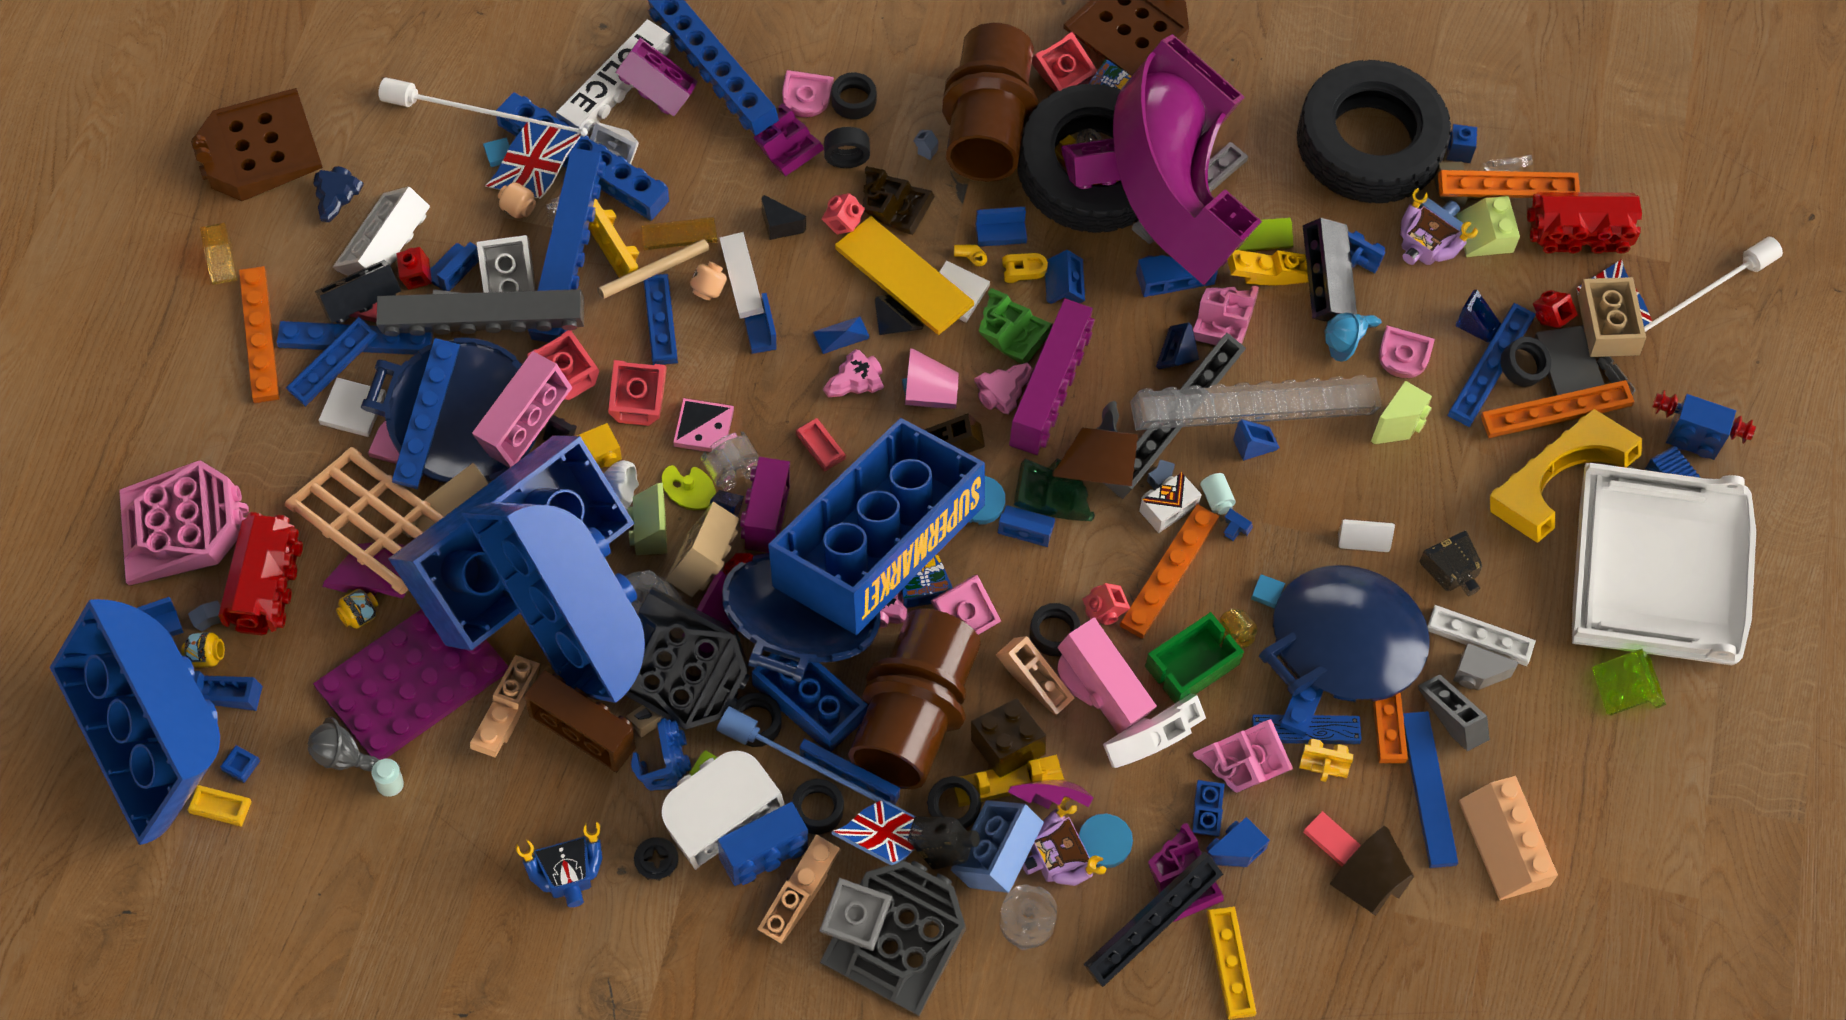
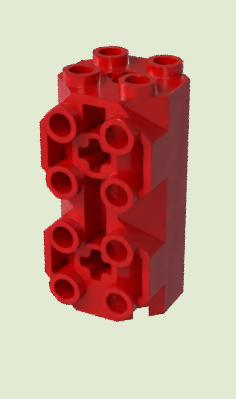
[1527,192,1642,254]
[218,512,303,636]

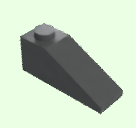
[1418,674,1490,752]

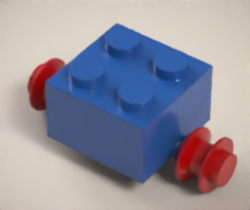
[1652,390,1756,460]

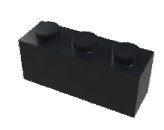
[315,260,401,323]

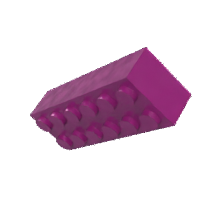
[1009,298,1095,456]

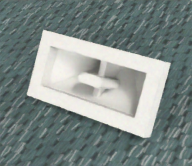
[590,123,639,164]

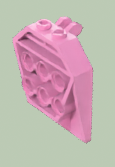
[120,460,249,585]

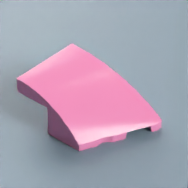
[1193,286,1259,345]
[905,348,959,409]
[1193,719,1293,793]

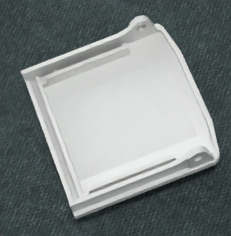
[1572,463,1756,665]

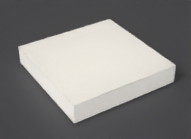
[939,261,990,323]
[319,378,386,437]

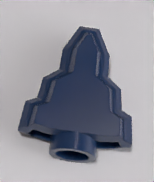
[313,166,364,222]

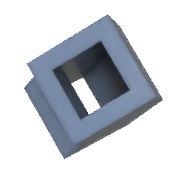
[913,130,939,160]
[1147,459,1175,490]
[188,600,221,631]

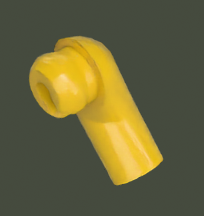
[954,245,987,267]

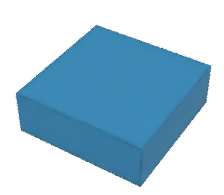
[483,137,510,167]
[1251,574,1285,609]

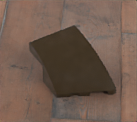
[863,166,935,235]
[1330,826,1414,916]

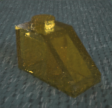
[200,223,237,285]

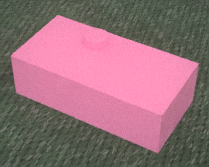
[472,351,572,468]
[1057,617,1157,734]

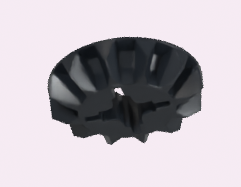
[634,837,678,881]

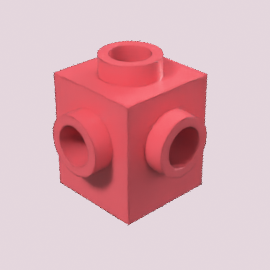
[822,193,865,235]
[1082,583,1130,625]

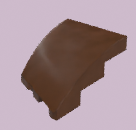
[1052,427,1138,486]

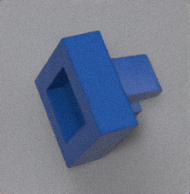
[1224,508,1253,541]

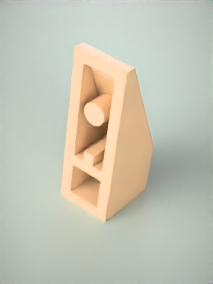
[996,636,1074,715]

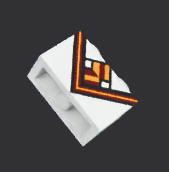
[1139,472,1202,533]

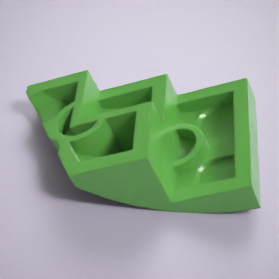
[979,288,1053,364]

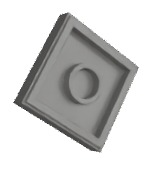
[819,878,892,951]

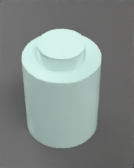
[1200,473,1236,515]
[372,759,404,797]

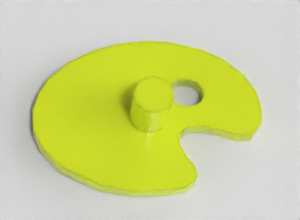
[662,465,716,510]

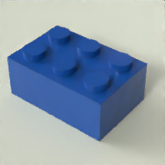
[718,802,808,886]

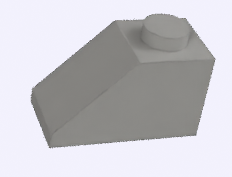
[1453,643,1518,690]

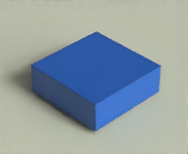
[220,745,260,783]

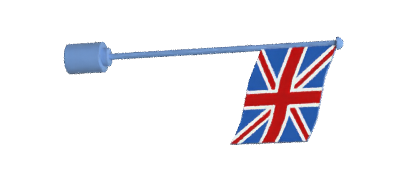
[716,706,944,865]

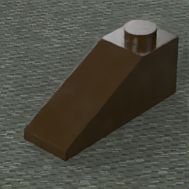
[924,413,985,453]

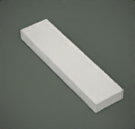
[719,232,764,319]
[1427,605,1536,666]

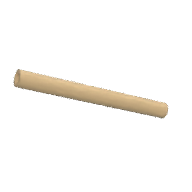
[597,239,709,299]

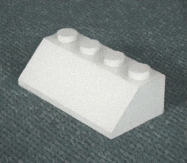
[333,187,430,276]

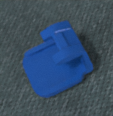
[631,718,691,791]

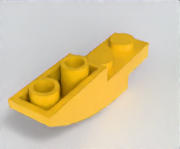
[1227,250,1308,285]

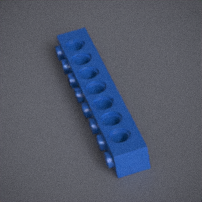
[648,0,779,136]
[496,92,669,221]

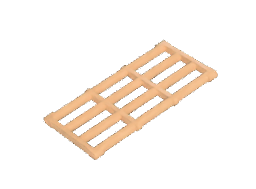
[285,447,444,595]

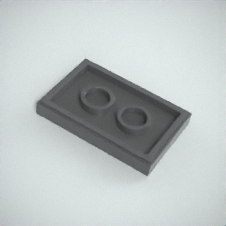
[1534,325,1604,396]

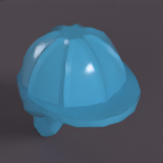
[1324,312,1382,362]

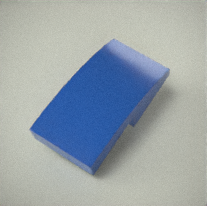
[1192,780,1225,837]

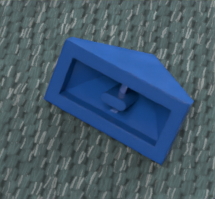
[814,316,869,354]

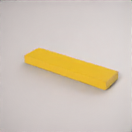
[1207,906,1257,1020]

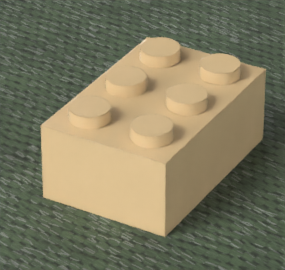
[1578,277,1646,357]
[666,502,739,597]

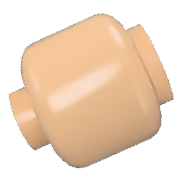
[498,182,536,219]
[690,262,727,301]

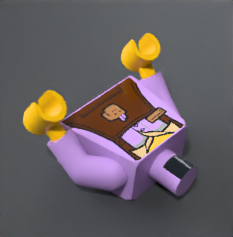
[1400,188,1478,265]
[1022,797,1106,886]

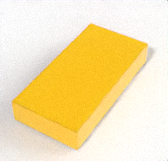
[188,785,252,827]

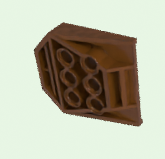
[1063,0,1189,76]
[191,88,323,201]

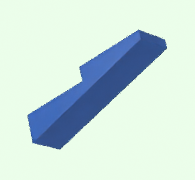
[194,671,263,711]

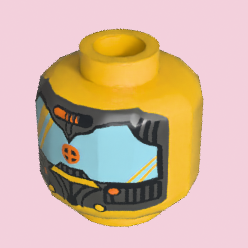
[336,589,378,629]
[181,632,225,668]

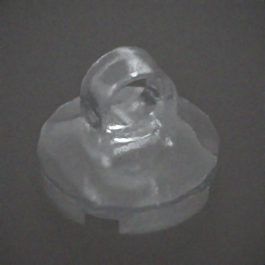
[1483,155,1533,172]

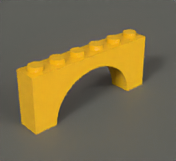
[1490,409,1642,543]

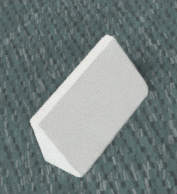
[1338,519,1395,552]

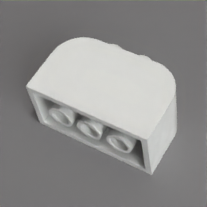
[662,751,785,870]

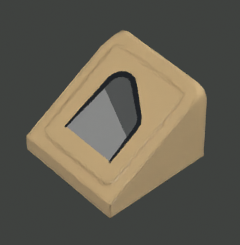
[626,705,663,738]

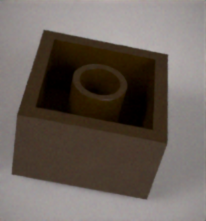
[971,698,1046,778]

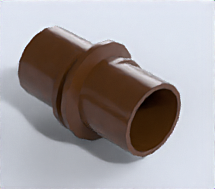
[942,22,1038,182]
[848,609,981,790]

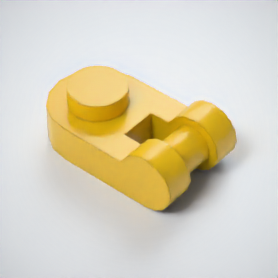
[1002,253,1048,283]

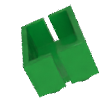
[1145,612,1244,703]

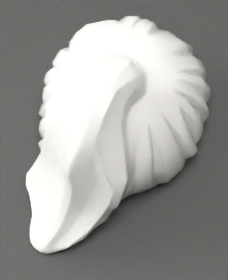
[604,460,639,512]

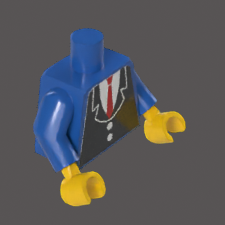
[515,821,603,908]

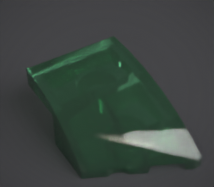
[1014,458,1095,521]

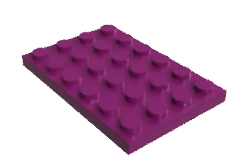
[313,609,509,760]

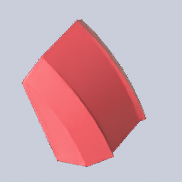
[1032,32,1098,92]
[527,330,599,400]
[608,360,667,426]

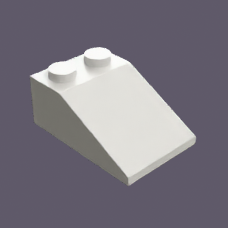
[477,235,535,293]

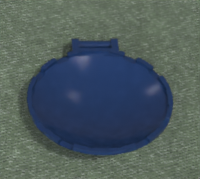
[361,338,538,483]
[722,553,881,683]
[1259,565,1430,702]

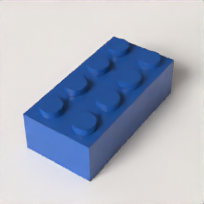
[752,653,868,752]

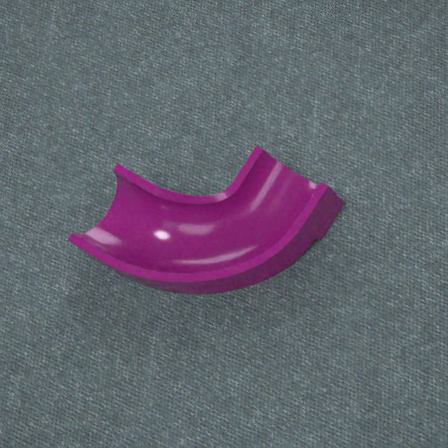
[1113,34,1262,285]

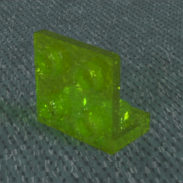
[1592,649,1666,716]

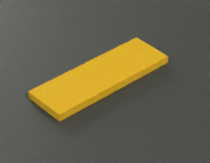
[835,216,974,335]

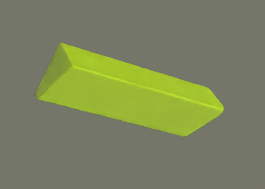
[1238,218,1294,251]

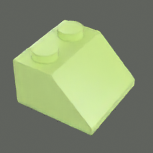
[1455,196,1520,257]
[1371,381,1432,444]
[628,483,667,555]

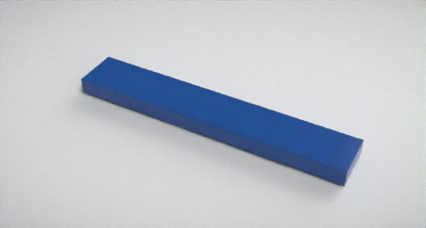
[1447,303,1536,427]
[1403,711,1458,868]

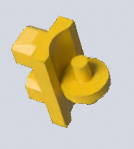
[1299,739,1353,782]

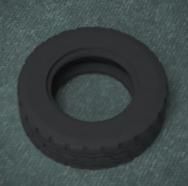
[1297,60,1451,204]
[1017,84,1139,233]

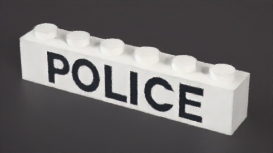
[556,19,671,135]

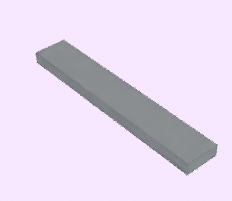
[1132,142,1248,244]

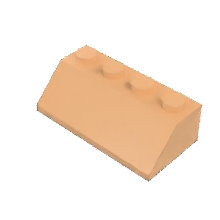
[1459,776,1558,901]

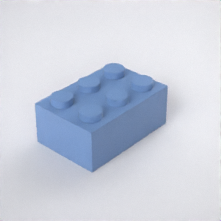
[951,800,1044,893]

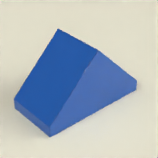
[1233,420,1280,461]

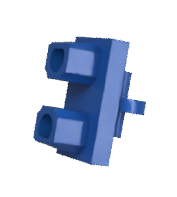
[1348,231,1386,274]

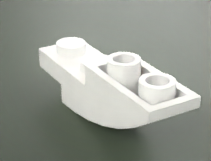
[1103,693,1206,768]

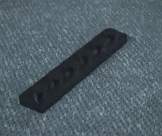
[1083,852,1223,987]

